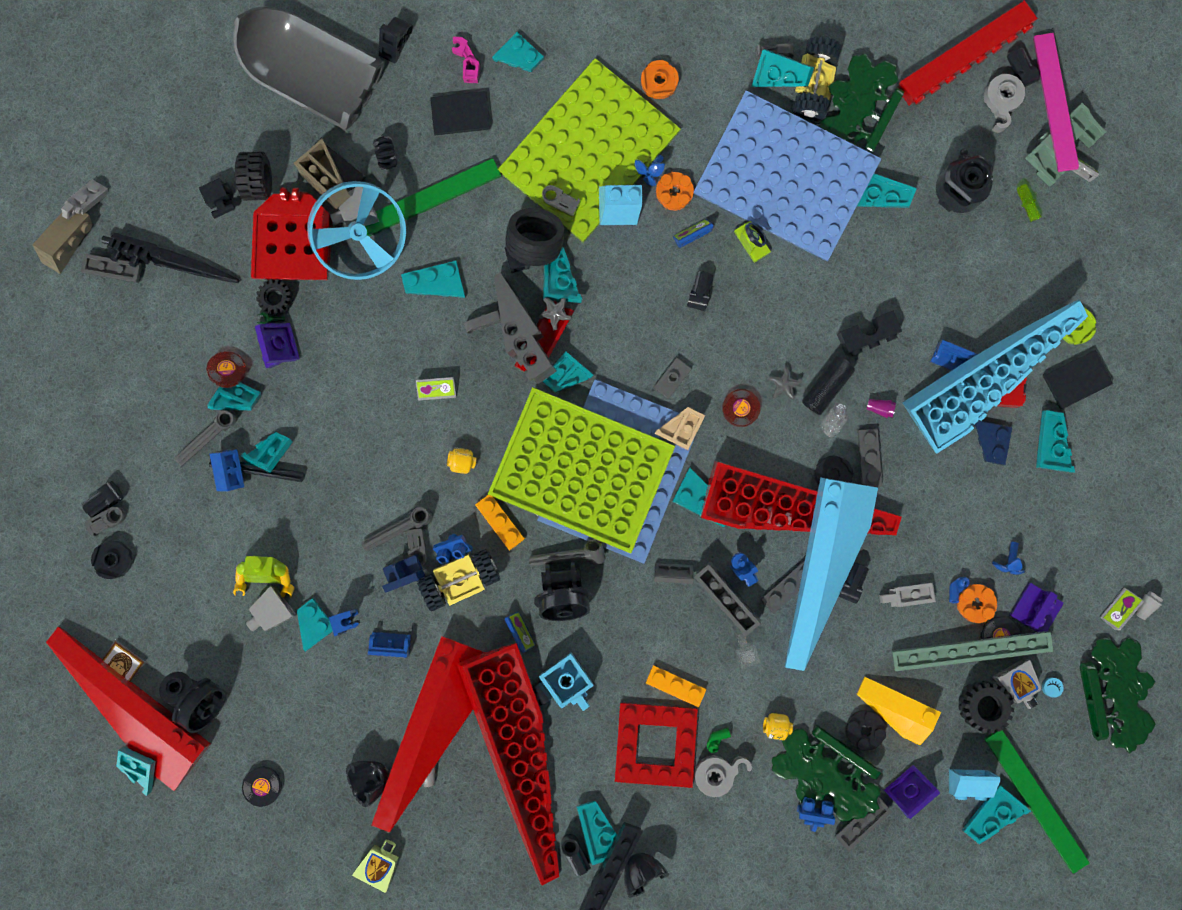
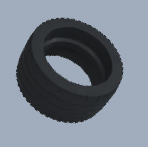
[505,208,564,266]

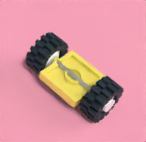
[793,36,841,121]
[417,549,501,612]

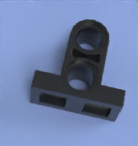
[378,17,413,64]

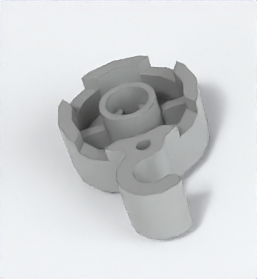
[984,74,1025,133]
[694,755,752,797]

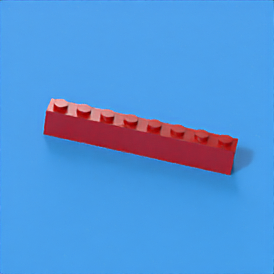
[897,0,1038,106]

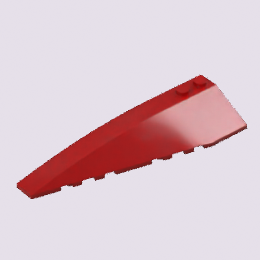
[701,461,902,535]
[46,626,211,791]
[371,636,485,832]

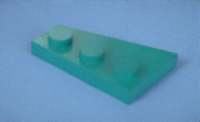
[962,785,1031,844]

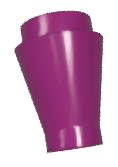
[866,399,896,418]

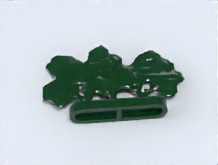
[817,54,905,154]
[1080,638,1156,754]
[772,725,882,821]

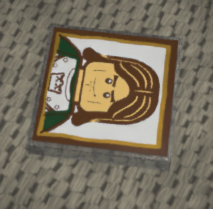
[101,639,148,683]

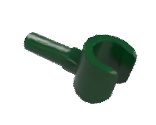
[257,313,285,324]

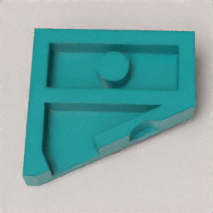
[207,377,261,411]
[297,598,333,652]

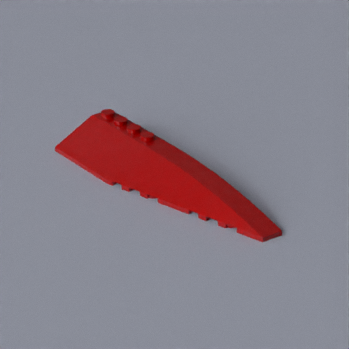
[457,643,559,885]

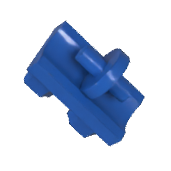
[433,534,473,565]
[730,553,758,587]
[797,797,835,832]

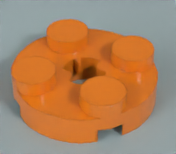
[641,60,679,99]
[656,172,694,211]
[957,584,997,623]

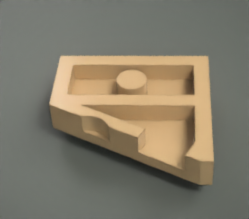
[655,407,705,451]

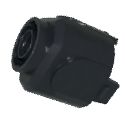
[936,155,994,213]

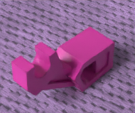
[452,37,480,83]

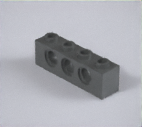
[694,561,761,636]

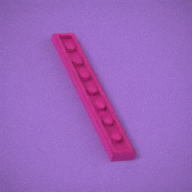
[1033,33,1079,172]

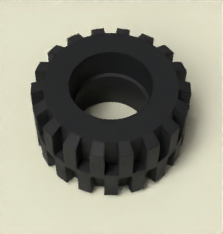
[235,151,272,201]
[958,681,1014,733]

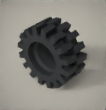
[256,279,294,316]

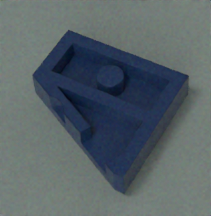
[974,421,1012,465]

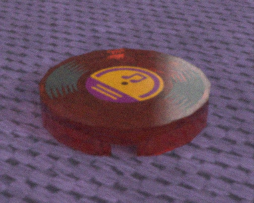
[206,351,246,388]
[722,389,760,427]

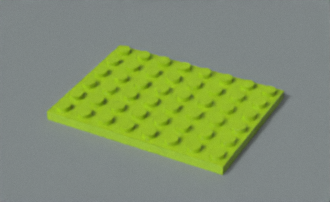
[498,58,681,243]
[488,387,675,554]

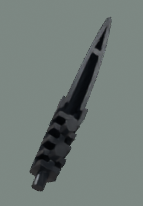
[101,232,240,283]

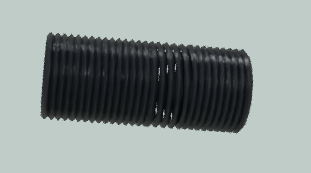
[802,356,855,415]

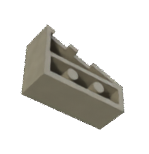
[294,139,350,209]
[33,213,92,274]

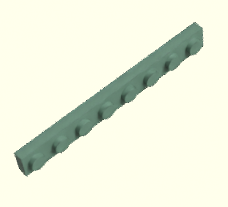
[891,631,1053,671]

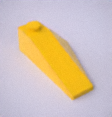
[857,677,941,745]

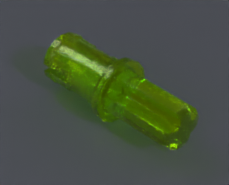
[1016,184,1042,222]

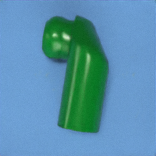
[707,728,731,753]

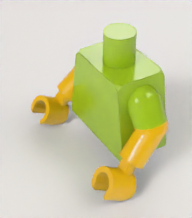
[233,556,295,598]

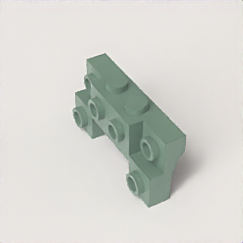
[1025,103,1107,187]

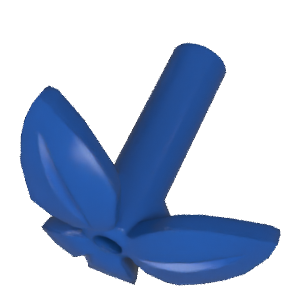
[635,155,665,186]
[992,542,1025,575]

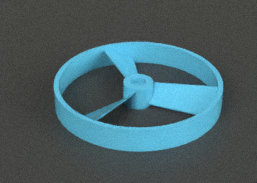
[307,181,406,280]

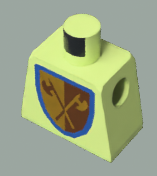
[352,839,399,893]

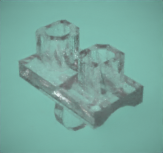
[819,403,849,437]

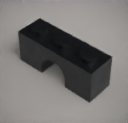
[837,310,902,356]

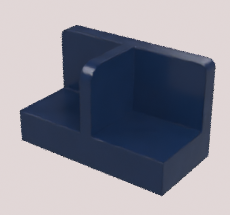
[382,555,425,593]

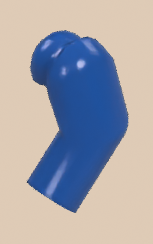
[949,577,970,603]

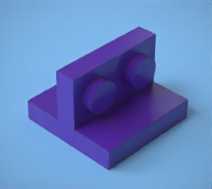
[255,323,300,368]
[1009,582,1064,632]
[884,765,940,819]

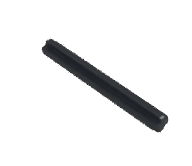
[209,459,304,482]

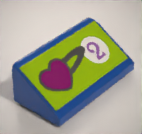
[673,219,713,248]
[505,612,535,653]

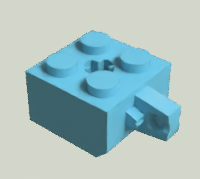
[539,652,594,711]

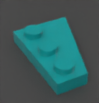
[751,49,814,87]
[857,174,917,208]
[543,247,582,303]
[401,261,465,298]
[1036,410,1075,473]
[672,467,725,528]
[576,800,617,865]

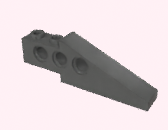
[494,272,557,384]

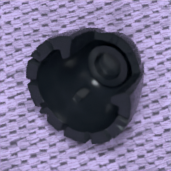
[346,761,389,808]
[624,853,669,898]

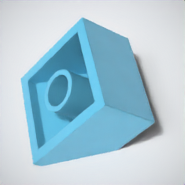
[599,185,642,225]
[949,769,1000,801]

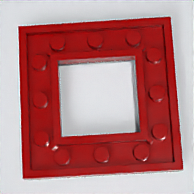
[615,702,698,788]

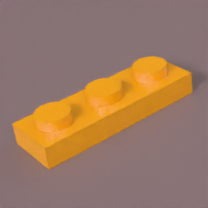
[475,495,525,551]
[645,665,707,707]

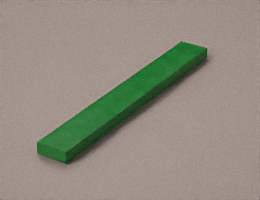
[365,158,501,237]
[984,730,1090,874]

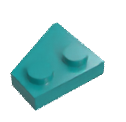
[492,32,544,72]
[542,351,594,393]
[241,432,293,473]
[116,747,156,796]

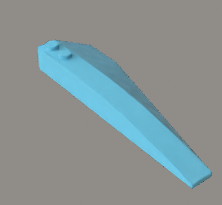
[902,300,1088,454]
[785,477,878,671]

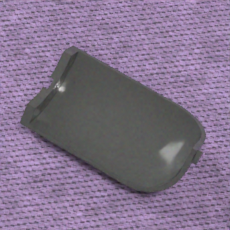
[233,7,385,130]

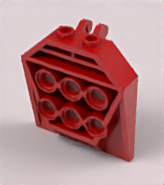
[251,188,333,280]

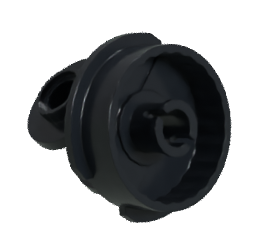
[534,562,593,621]
[159,672,226,733]

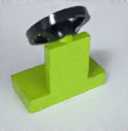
[734,221,771,263]

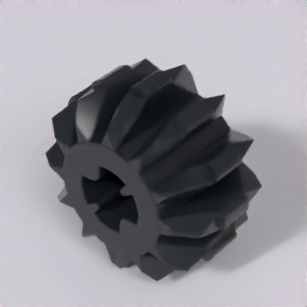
[373,136,397,170]

